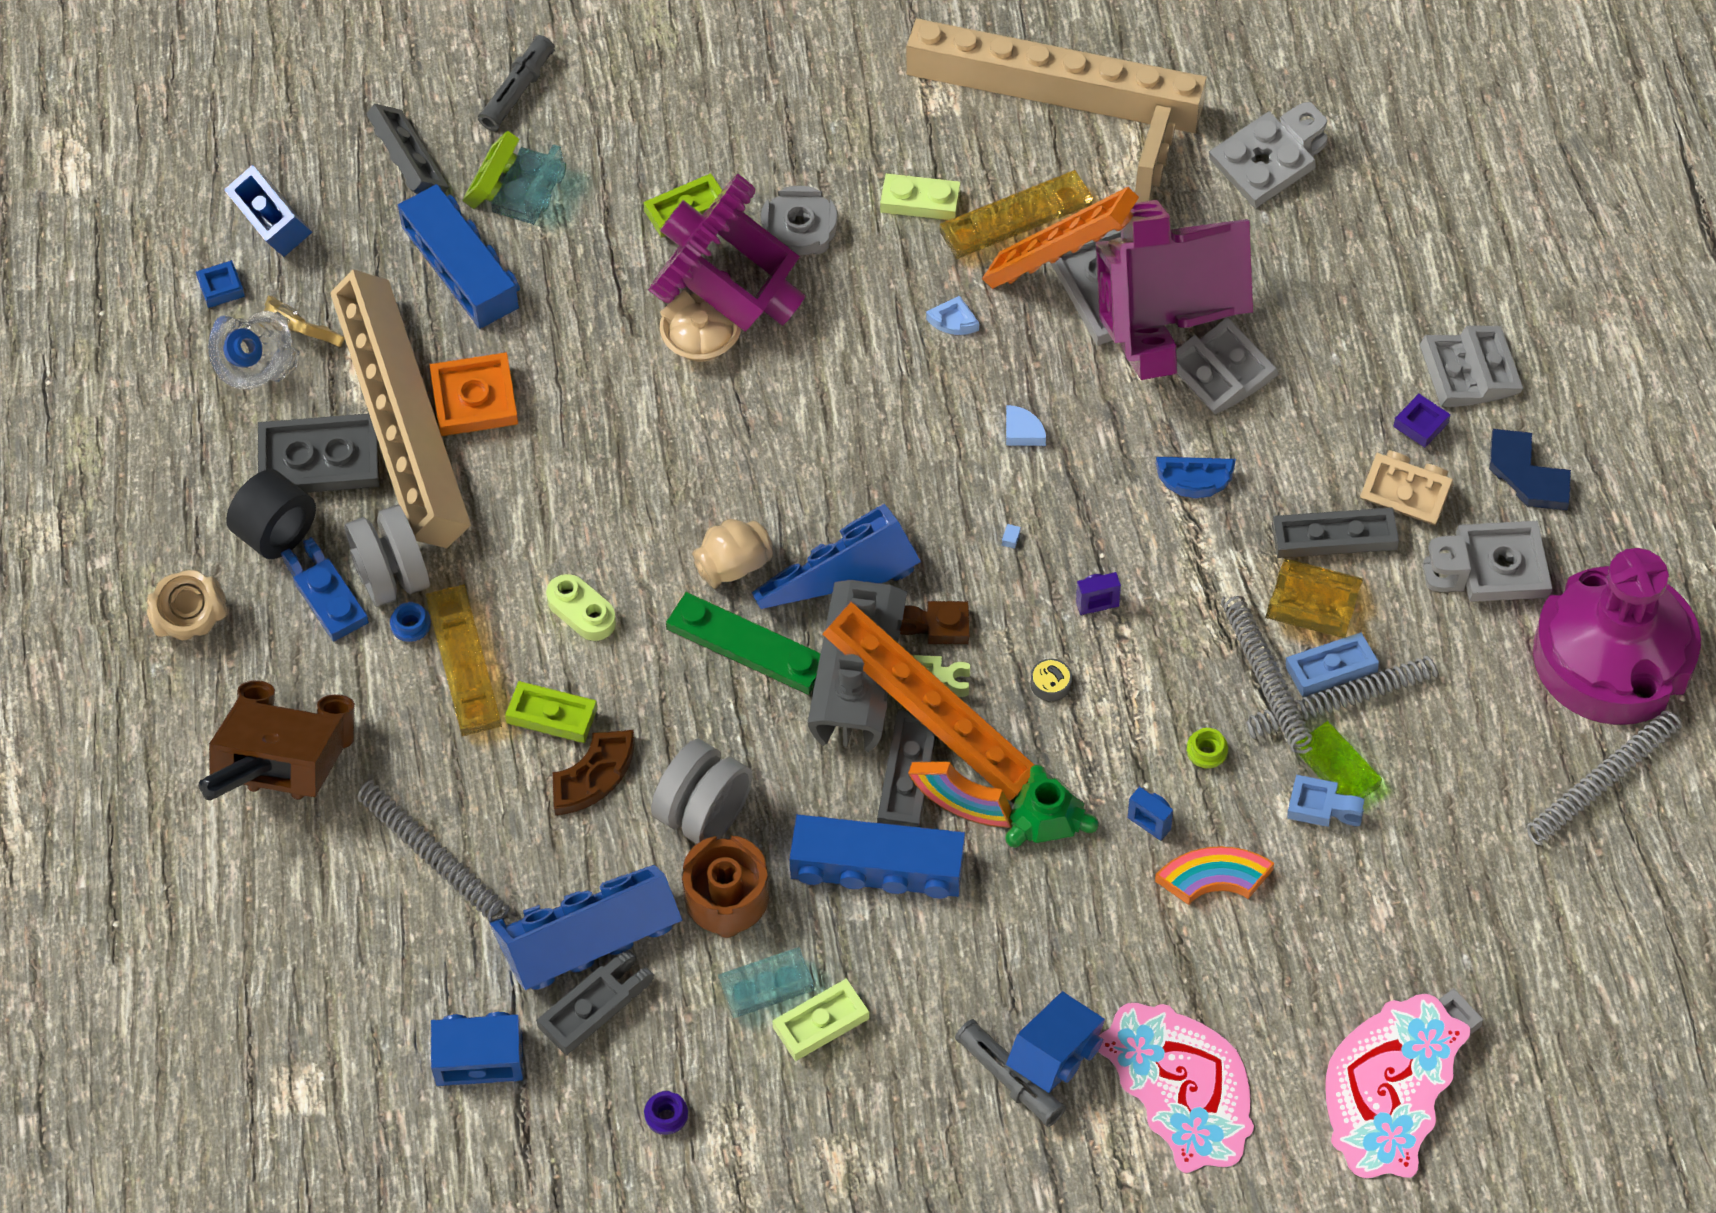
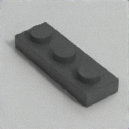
[366,103,449,194]
[1272,507,1399,558]
[877,709,936,827]

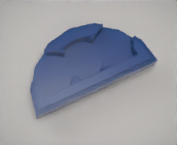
[1155,457,1236,499]

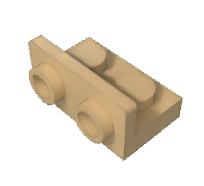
[1360,450,1454,526]

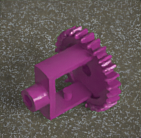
[648,174,806,332]

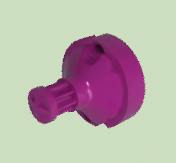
[1533,548,1701,725]

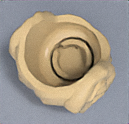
[692,518,773,589]
[146,570,228,641]

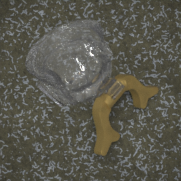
[208,295,345,389]

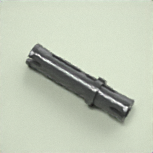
[478,35,555,131]
[955,1019,1066,1127]

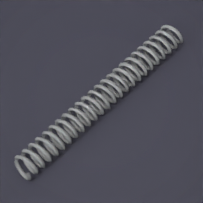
[1221,596,1312,754]
[1246,656,1438,739]
[1527,711,1682,845]
[358,780,509,922]

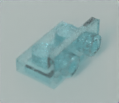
[491,144,566,225]

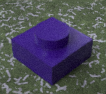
[1393,393,1451,448]
[1076,572,1121,616]

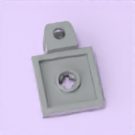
[1209,102,1328,209]
[1423,521,1552,602]

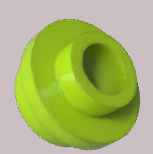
[1186,728,1228,768]

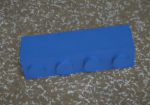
[397,184,520,329]
[789,814,965,899]

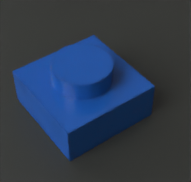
[1127,786,1173,841]

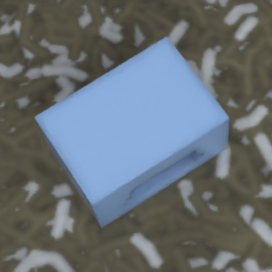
[1002,524,1021,548]

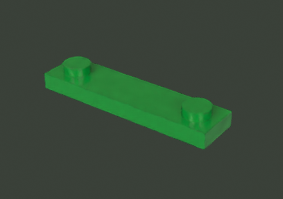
[666,592,821,695]

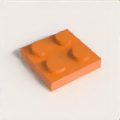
[430,352,518,436]

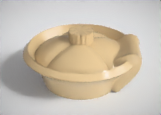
[660,290,741,362]

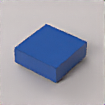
[196,260,245,308]

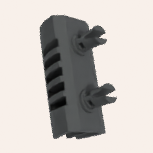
[807,580,907,752]

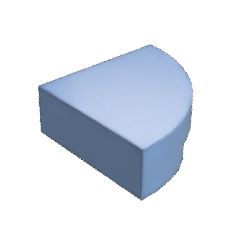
[926,296,979,335]
[1006,405,1046,446]

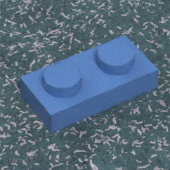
[1286,632,1379,697]

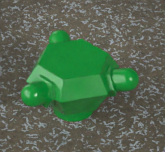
[1005,765,1099,848]

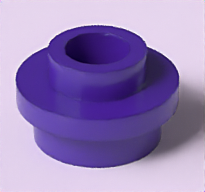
[644,1091,688,1135]

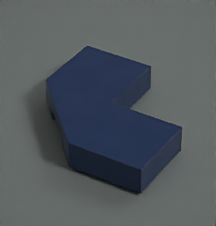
[1489,429,1571,511]

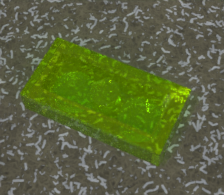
[1295,721,1382,799]

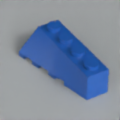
[489,865,682,990]

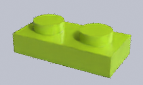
[462,131,520,209]
[643,173,722,238]
[505,681,598,743]

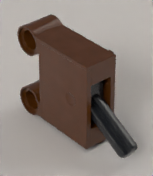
[198,680,355,801]

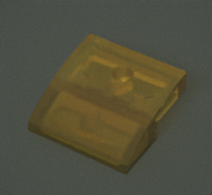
[1265,559,1364,638]

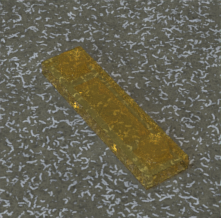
[939,170,1093,259]
[425,584,502,737]

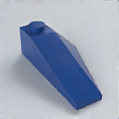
[751,503,921,609]

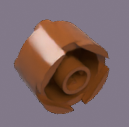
[682,836,770,938]

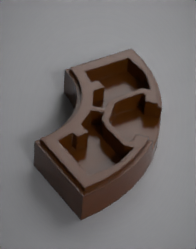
[552,730,635,816]

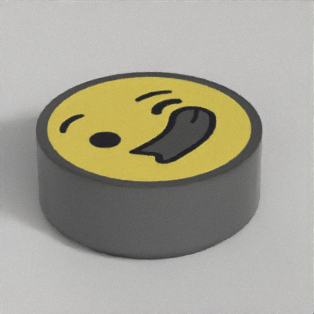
[1030,659,1072,701]

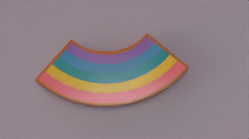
[908,762,1013,828]
[1155,846,1275,905]

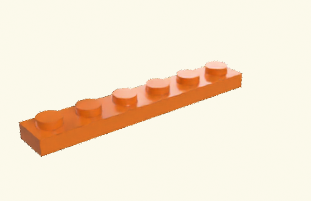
[982,187,1139,289]
[822,602,1034,801]

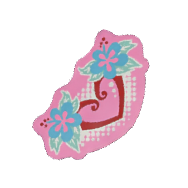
[1325,994,1470,1178]
[1098,1003,1254,1173]

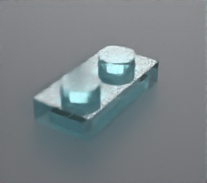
[718,947,814,1019]

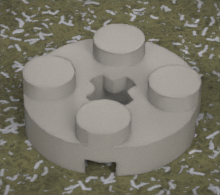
[761,186,837,256]

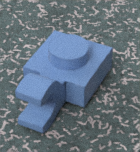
[1287,775,1365,827]

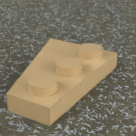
[1135,105,1176,203]

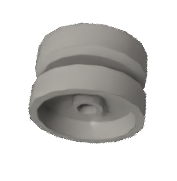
[344,504,430,608]
[651,738,753,844]

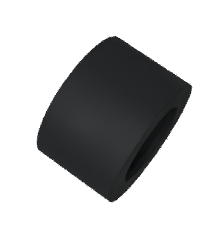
[226,469,316,560]

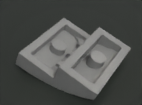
[1176,317,1279,414]
[1419,326,1523,407]

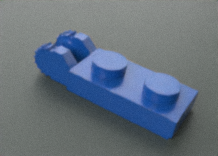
[281,537,369,642]

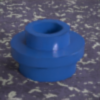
[223,328,263,368]
[390,602,431,642]

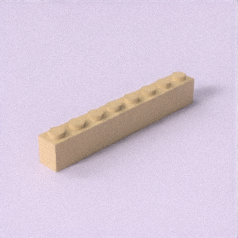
[906,18,1207,134]
[330,269,471,548]

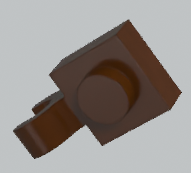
[899,601,970,645]

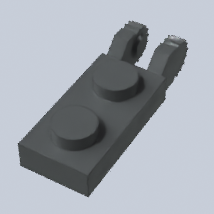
[536,950,655,1056]

